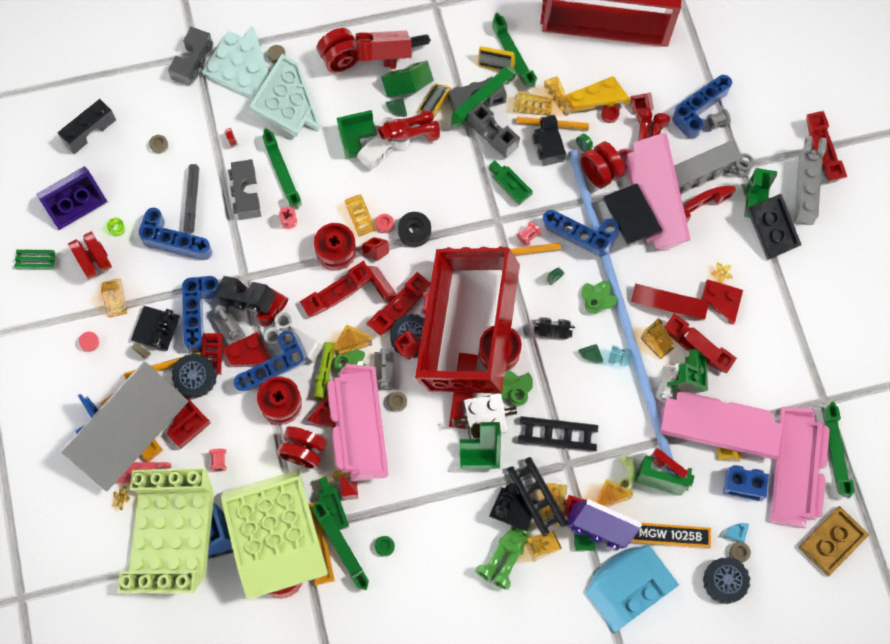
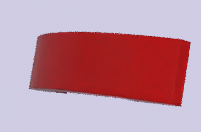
[806,110,848,182]
[683,186,736,223]
[300,260,374,318]
[366,272,431,336]
[631,283,710,319]
[663,313,737,374]
[449,352,478,430]

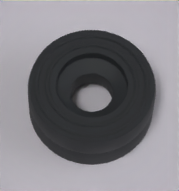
[398,211,431,247]

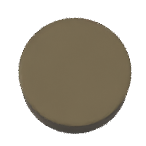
[267,45,286,63]
[149,134,169,154]
[131,342,151,359]
[388,392,407,412]
[729,542,751,563]

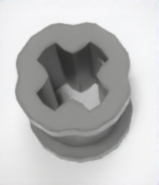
[707,109,731,130]

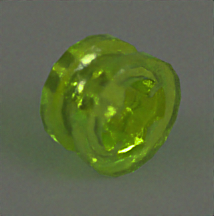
[107,217,125,236]

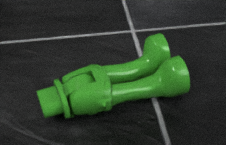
[475,524,532,590]

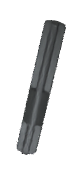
[183,164,199,233]

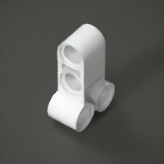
[357,117,410,170]
[264,312,323,363]

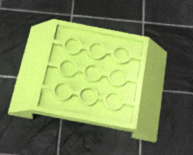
[117,468,214,593]
[221,469,328,600]

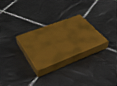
[798,506,870,577]

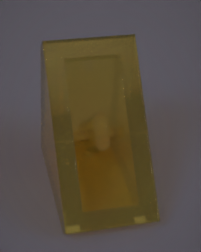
[101,278,128,318]
[640,318,675,359]
[334,324,372,356]
[595,479,634,507]
[525,531,562,562]

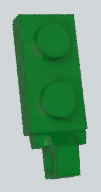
[489,160,533,205]
[317,476,349,531]

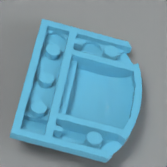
[585,545,679,633]

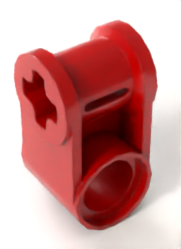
[256,288,289,327]

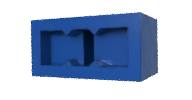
[723,465,769,501]

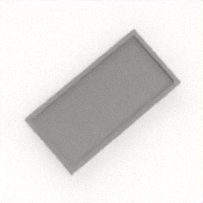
[60,361,189,492]

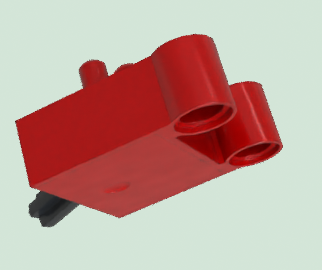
[355,30,431,69]

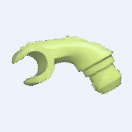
[618,455,637,492]

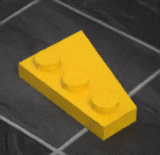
[565,76,630,111]

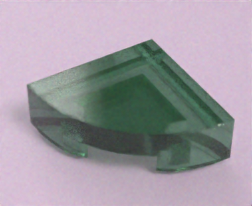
[385,98,407,117]
[547,267,565,285]
[578,344,604,364]

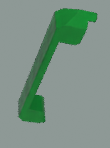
[492,12,537,88]
[451,66,516,129]
[262,128,302,209]
[823,401,855,499]
[313,501,369,591]

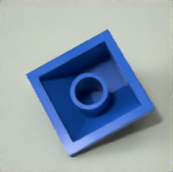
[208,503,232,556]

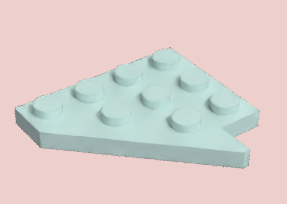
[202,26,269,99]
[248,54,321,137]

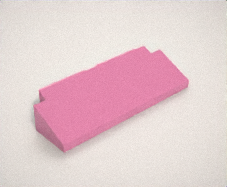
[626,133,691,249]
[327,364,389,482]
[660,391,783,460]
[770,407,830,529]

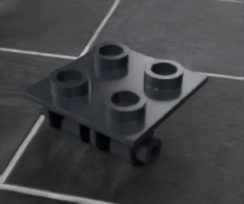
[131,306,180,351]
[534,317,575,339]
[489,483,539,531]

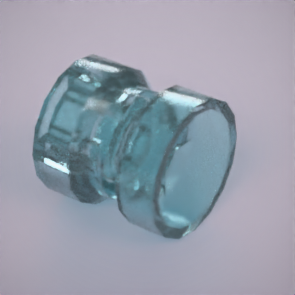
[608,344,631,368]

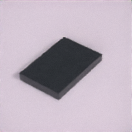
[603,183,663,246]
[746,194,802,260]

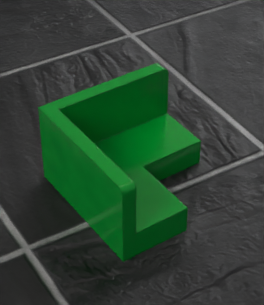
[381,60,434,97]
[336,110,377,159]
[744,168,778,218]
[667,349,708,394]
[460,422,501,469]

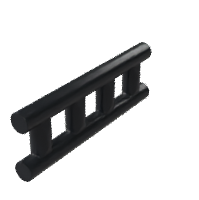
[518,416,599,451]
[507,457,568,537]

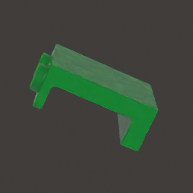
[635,455,695,495]

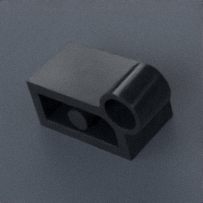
[532,114,566,166]

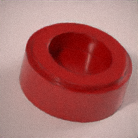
[601,105,620,123]
[224,127,238,147]

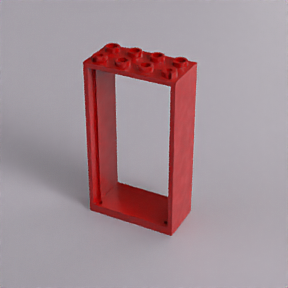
[540,0,682,47]
[415,246,520,394]

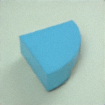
[723,523,749,543]

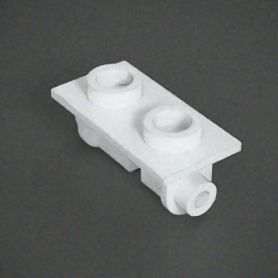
[654,364,679,403]

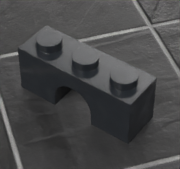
[57,98,116,154]
[214,276,276,314]

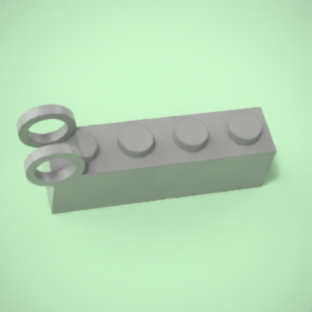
[794,136,827,225]
[674,140,754,193]

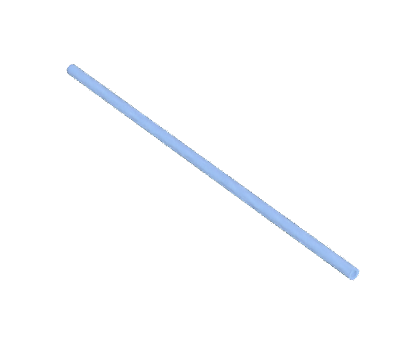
[568,150,679,476]

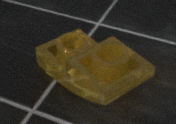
[541,482,567,527]

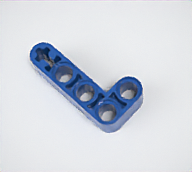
[672,75,732,139]
[138,207,213,260]
[543,210,619,256]
[182,276,219,354]
[233,330,307,391]

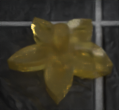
[711,262,733,283]
[112,486,130,511]

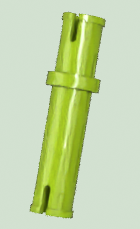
[313,342,336,400]

